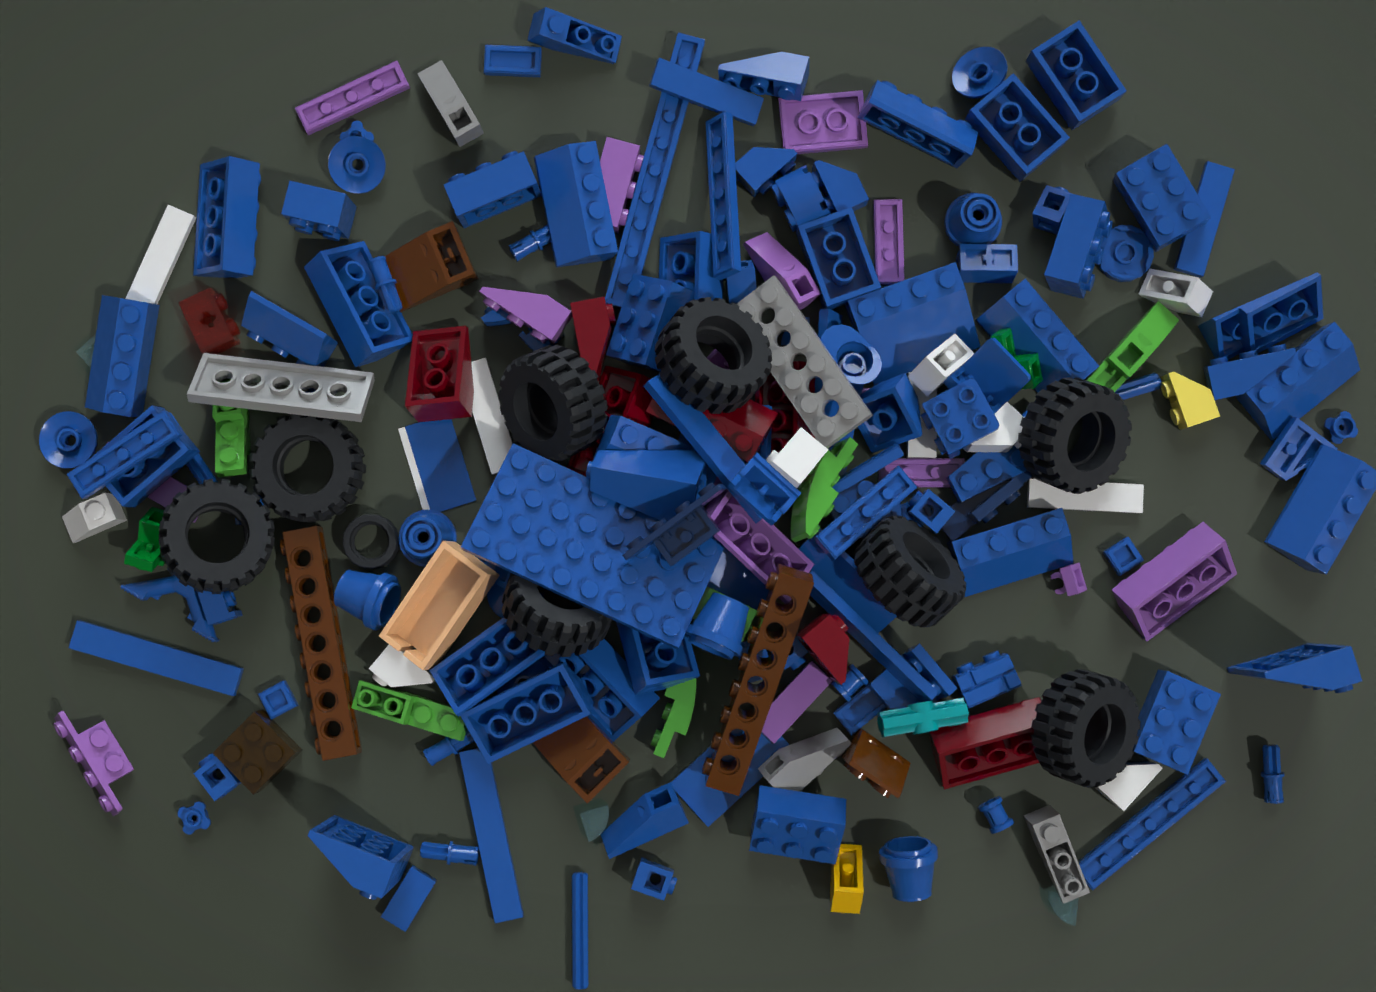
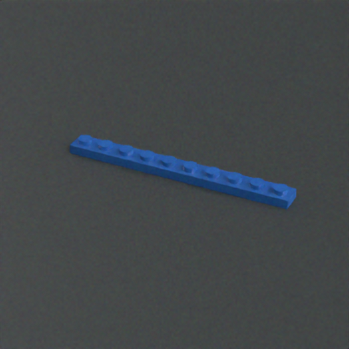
[605,32,705,309]

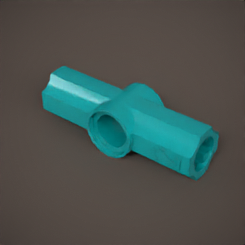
[877,698,969,738]

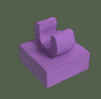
[1051,562,1087,596]

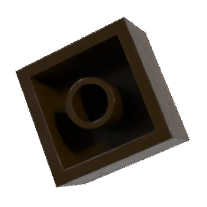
[213,709,302,795]

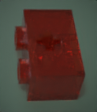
[178,288,240,354]

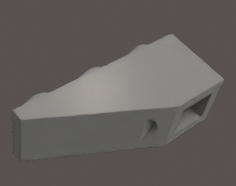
[418,60,484,147]
[758,728,852,792]
[1024,805,1090,904]

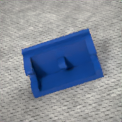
[956,244,1018,283]
[727,453,801,526]

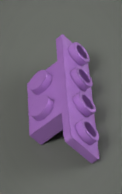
[53,711,134,816]

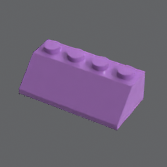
[705,489,814,604]
[1112,522,1237,642]

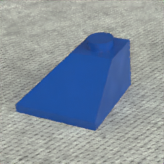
[858,373,922,453]

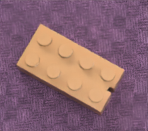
[379,541,499,670]

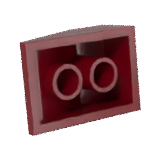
[570,296,616,382]
[405,325,474,422]

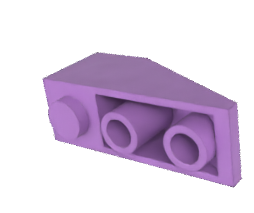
[600,137,644,233]
[743,232,821,310]
[479,287,573,344]

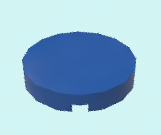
[1098,225,1154,282]

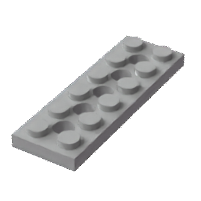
[737,276,873,449]
[187,353,375,422]

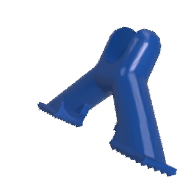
[120,575,220,642]

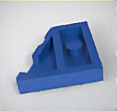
[1260,417,1338,481]

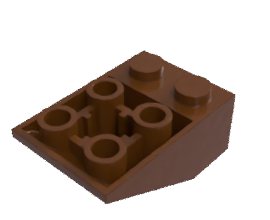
[385,221,479,312]
[533,716,630,804]
[841,728,911,798]

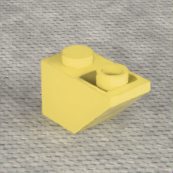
[1160,372,1220,430]

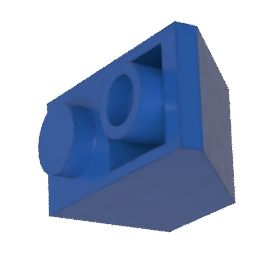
[735,147,798,197]
[811,160,869,214]

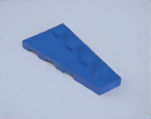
[946,411,1028,504]

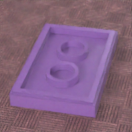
[778,90,868,154]

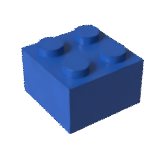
[281,181,357,241]

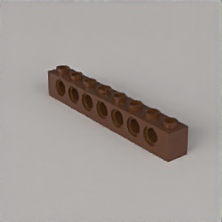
[280,526,362,761]
[702,564,814,796]

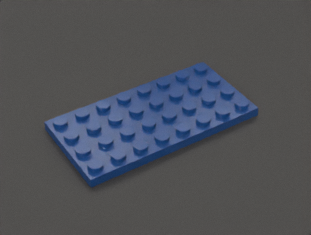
[461,443,725,650]

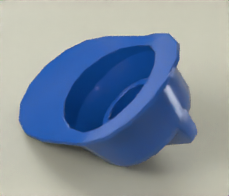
[820,324,882,385]

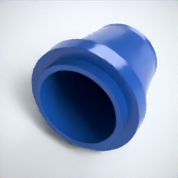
[944,193,1002,247]
[399,510,457,567]
[334,570,401,630]
[685,592,749,660]
[879,836,938,902]

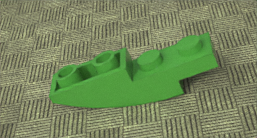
[1086,301,1179,393]
[212,378,250,478]
[791,437,858,542]
[651,678,696,758]
[351,680,467,741]

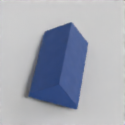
[1198,272,1323,359]

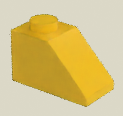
[830,844,864,914]

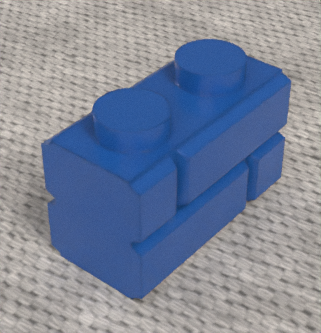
[951,650,1022,708]

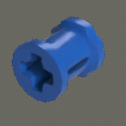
[831,664,869,702]
[978,796,1014,834]

